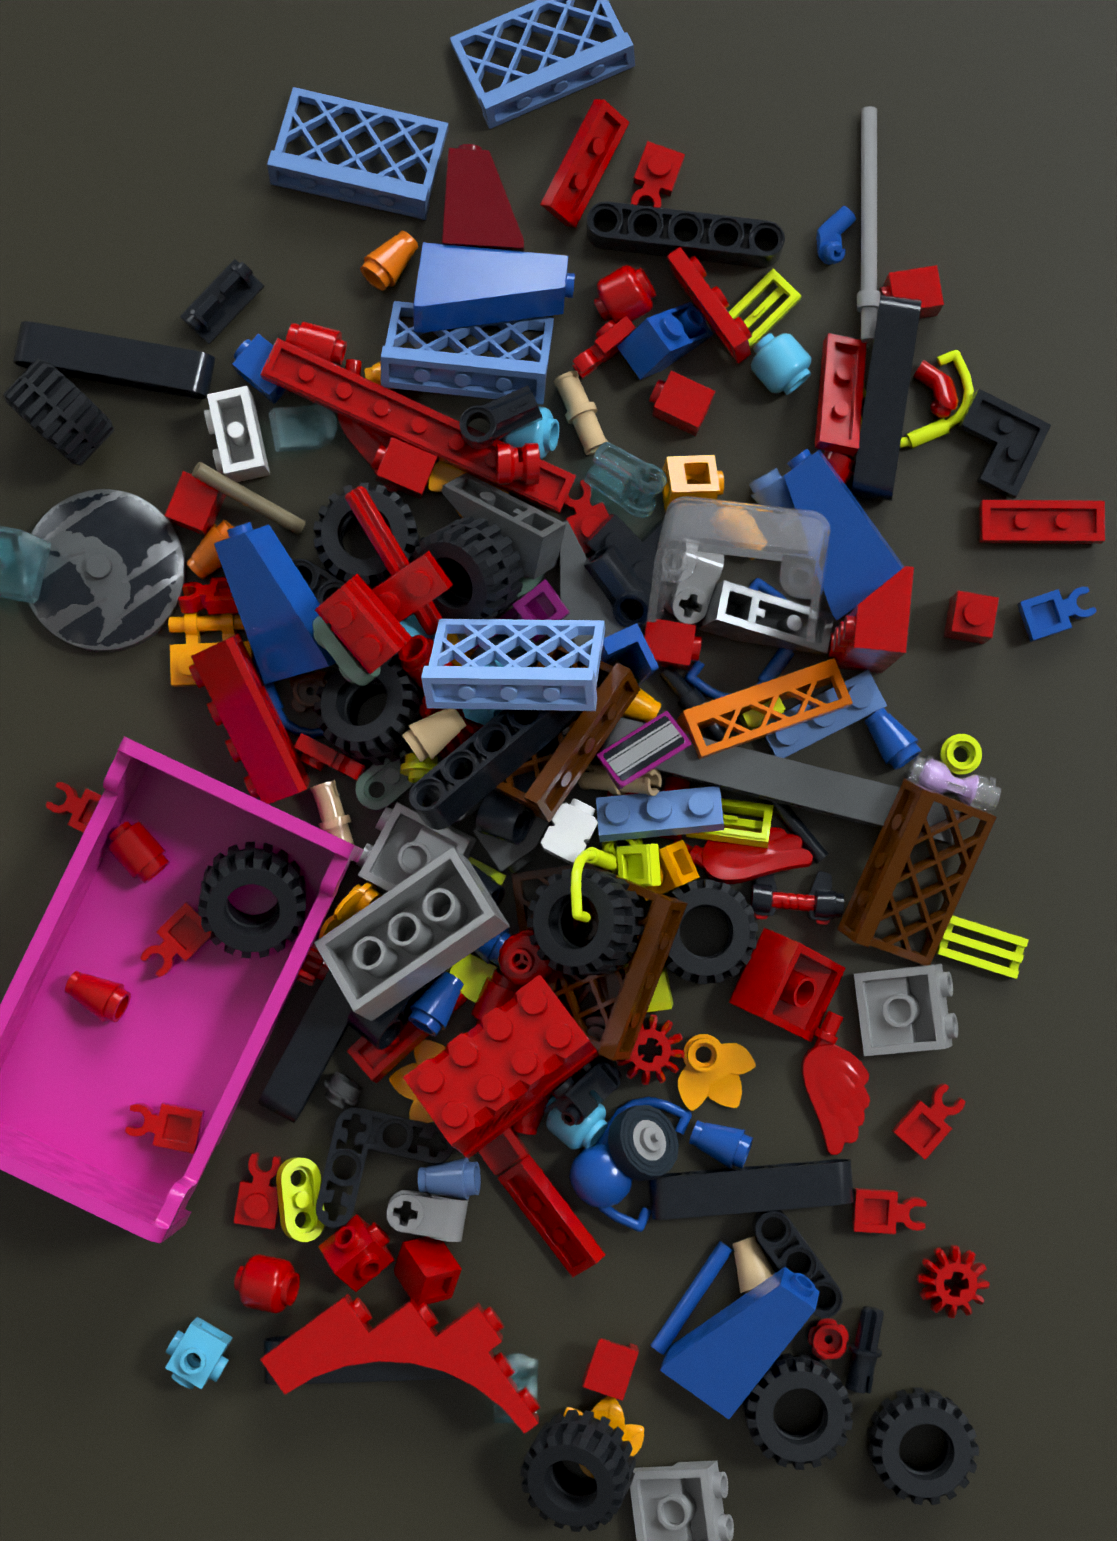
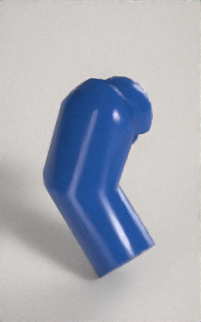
[816,206,856,265]

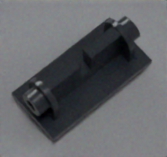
[180,259,265,344]
[544,1056,622,1126]

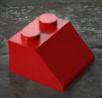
[729,928,846,1042]

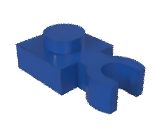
[1017,587,1097,642]

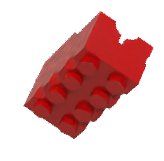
[403,974,599,1159]

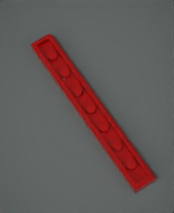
[260,338,576,515]

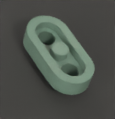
[313,615,381,686]
[355,750,415,810]

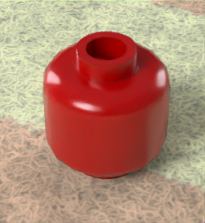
[594,265,657,323]
[498,929,553,986]
[234,1254,300,1314]

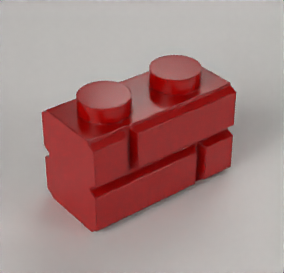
[315,573,412,674]

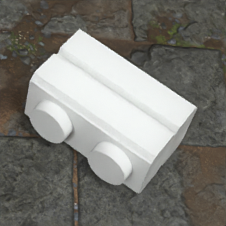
[541,798,598,865]

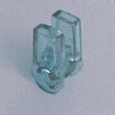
[584,442,667,518]

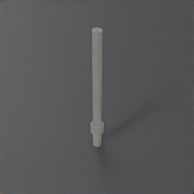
[857,107,881,343]

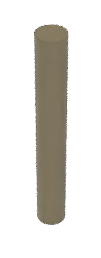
[192,462,305,535]

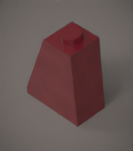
[442,144,525,252]

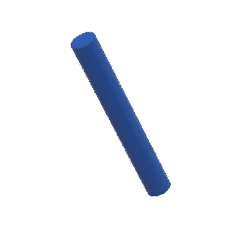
[650,1241,733,1355]

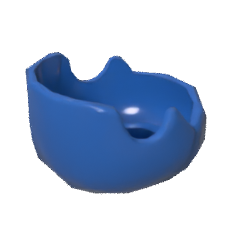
[569,1144,633,1208]

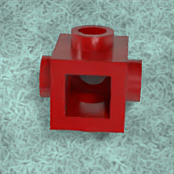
[318,1214,394,1292]

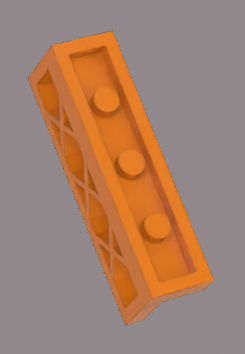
[676,658,853,759]

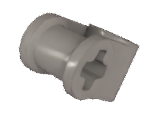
[662,540,724,624]
[387,1190,469,1242]

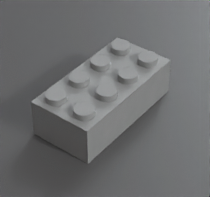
[314,847,510,1021]

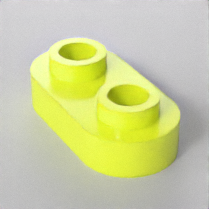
[276,1157,325,1242]

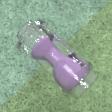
[907,755,1001,812]

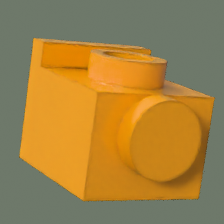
[660,455,724,513]
[645,840,700,901]

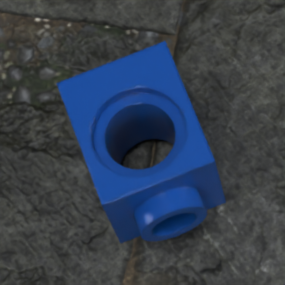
[232,333,286,404]

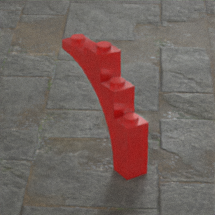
[260,1293,541,1434]

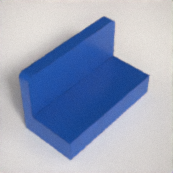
[589,623,659,685]

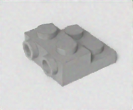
[356,802,470,891]
[854,964,958,1056]
[630,1460,734,1541]

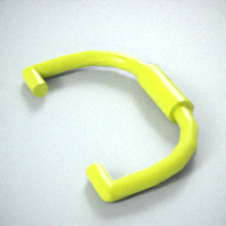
[860,350,974,449]
[571,847,628,923]

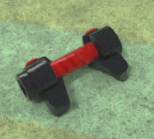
[750,871,844,925]

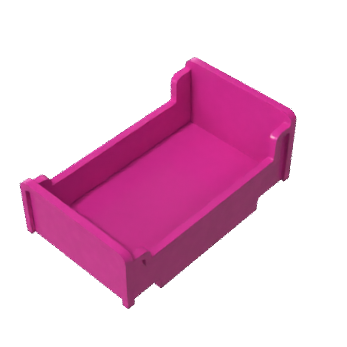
[0,736,364,1243]

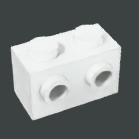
[204,386,270,482]

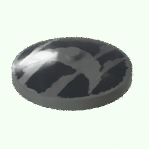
[22,489,187,652]

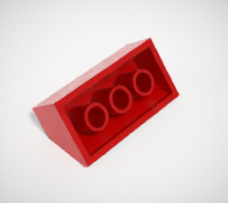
[828,566,914,673]
[189,633,311,804]

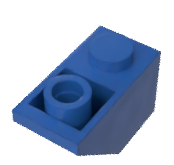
[617,302,714,380]

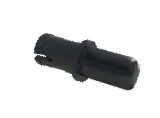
[845,1306,884,1394]

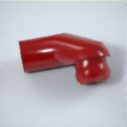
[913,360,959,418]

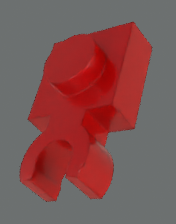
[631,141,685,208]
[572,316,636,379]
[564,479,609,556]
[178,576,239,615]
[294,733,366,781]
[45,782,102,833]
[140,902,211,977]
[297,941,329,986]
[892,1083,966,1160]
[125,1102,205,1154]
[234,1152,282,1229]
[852,1188,927,1234]

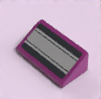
[596,711,692,790]

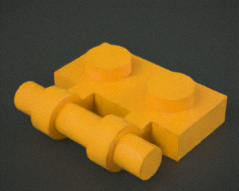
[168,612,253,687]

